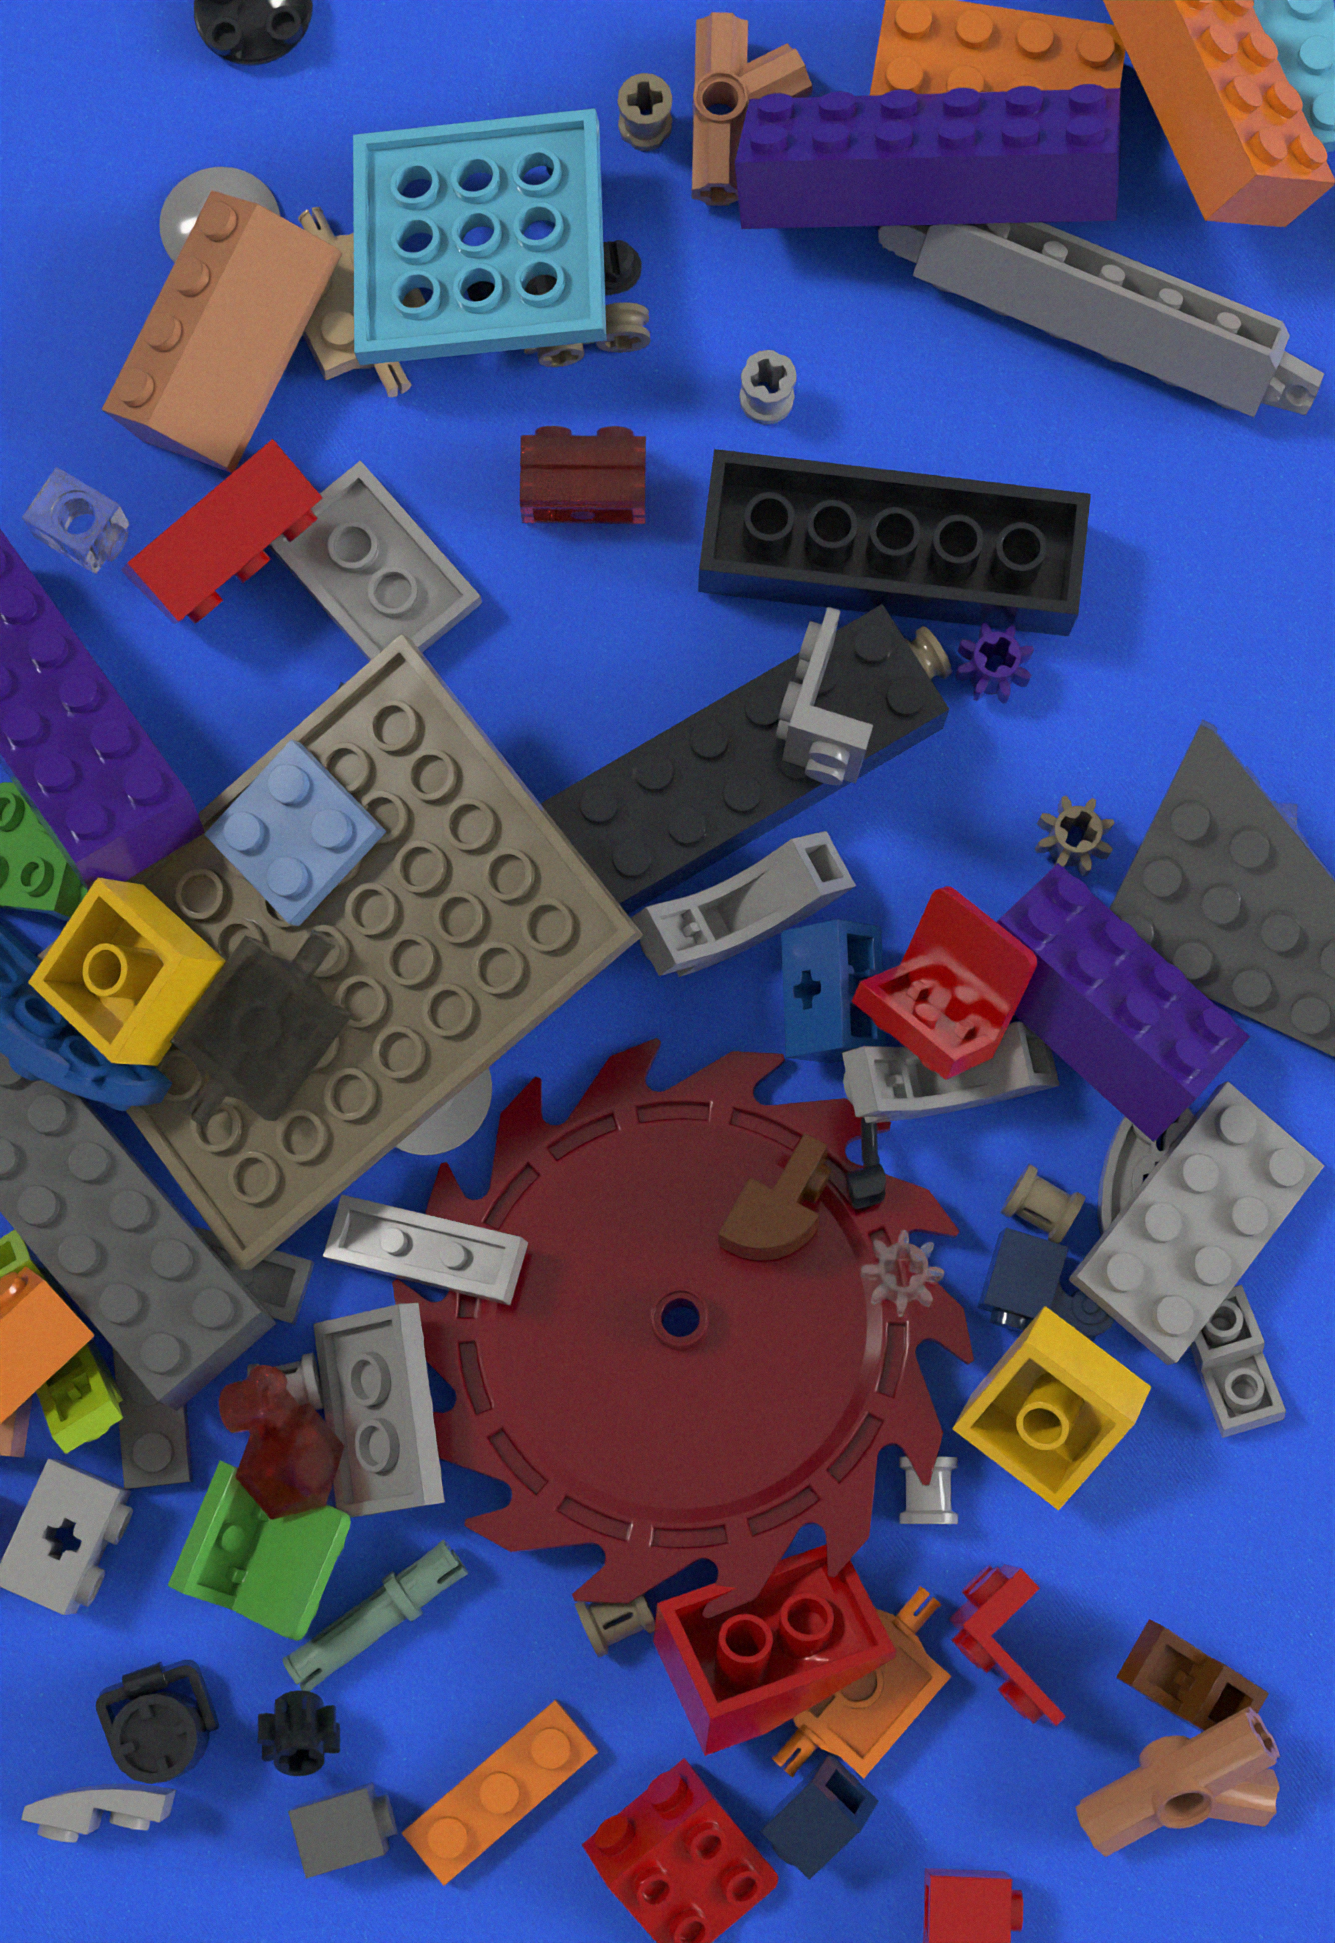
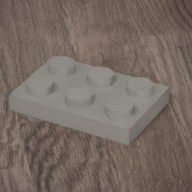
[268,460,482,662]
[313,1303,445,1518]

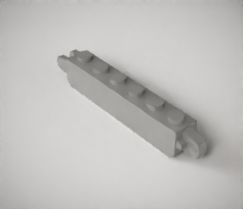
[877,222,1324,417]

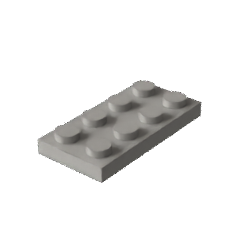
[1068,1081,1325,1365]

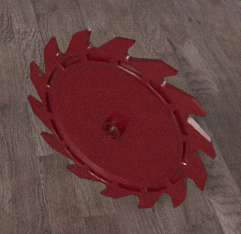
[392,1038,974,1620]

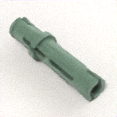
[282,1539,468,1691]

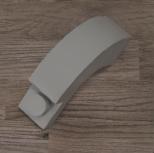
[630,831,856,977]
[842,1022,1060,1123]

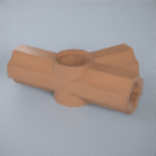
[691,12,812,206]
[1075,1706,1280,1857]

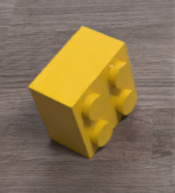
[28,877,228,1066]
[952,1306,1151,1511]

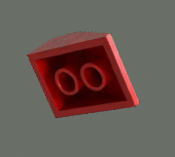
[653,1544,897,1756]

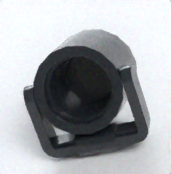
[96,1659,219,1784]

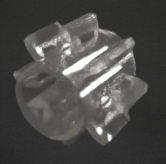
[861,1230,944,1317]

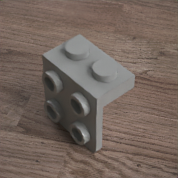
[775,607,873,785]

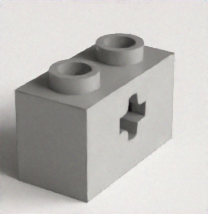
[0,1458,133,1615]

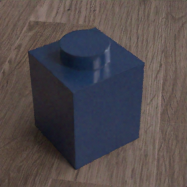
[760,1753,879,1880]

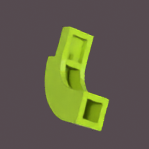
[0,1229,123,1454]

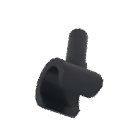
[845,1117,886,1209]

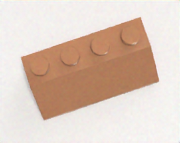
[101,190,342,473]

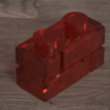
[520,426,646,524]

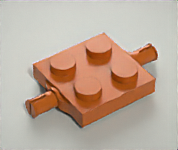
[772,1586,951,1778]

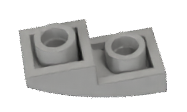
[1190,1285,1286,1438]
[21,1784,176,1843]

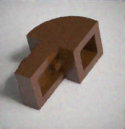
[718,1133,833,1260]
[1116,1619,1269,1732]

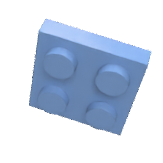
[204,739,387,926]

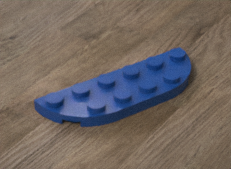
[0,923,172,1111]

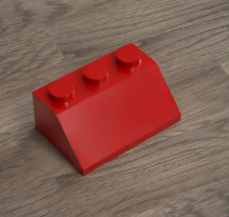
[121,439,323,625]

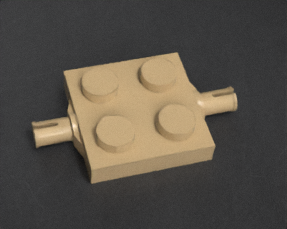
[298,207,426,397]

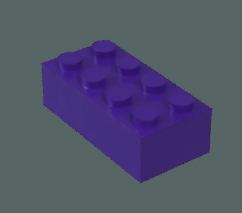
[997,863,1250,1142]

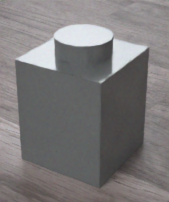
[288,1782,397,1878]

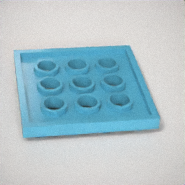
[353,108,607,365]

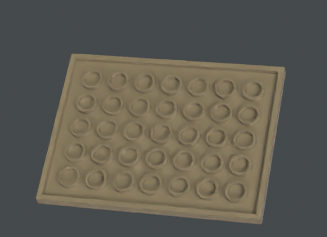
[37,634,643,1270]

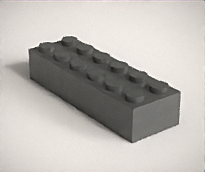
[0,1052,277,1411]

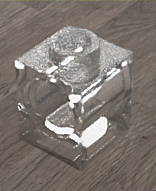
[22,467,130,574]

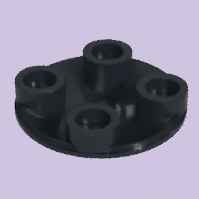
[194,0,313,65]

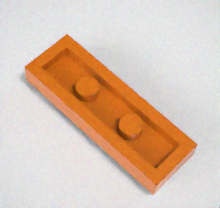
[401,1699,598,1886]

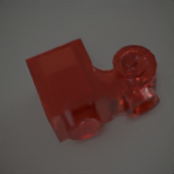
[219,1365,345,1520]

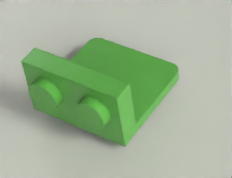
[0,782,87,922]
[167,1461,351,1641]

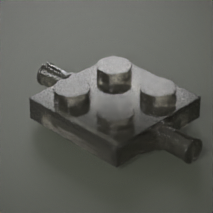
[170,929,352,1127]

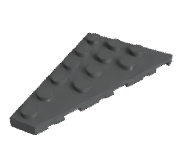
[1109,719,1335,1057]

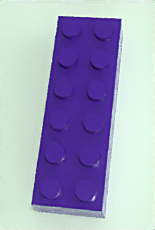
[735,84,1121,229]
[0,529,205,892]

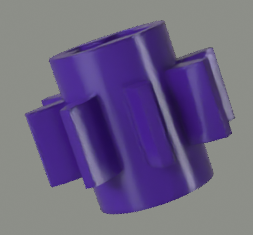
[955,623,1034,704]

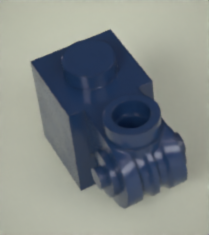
[977,1228,1114,1342]

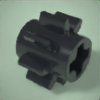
[257,1690,340,1776]

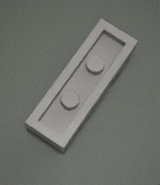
[323,1194,528,1305]

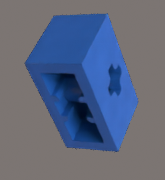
[781,919,886,1063]

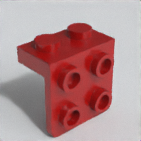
[851,886,1037,1080]
[948,1564,1066,1726]
[582,1758,778,1943]

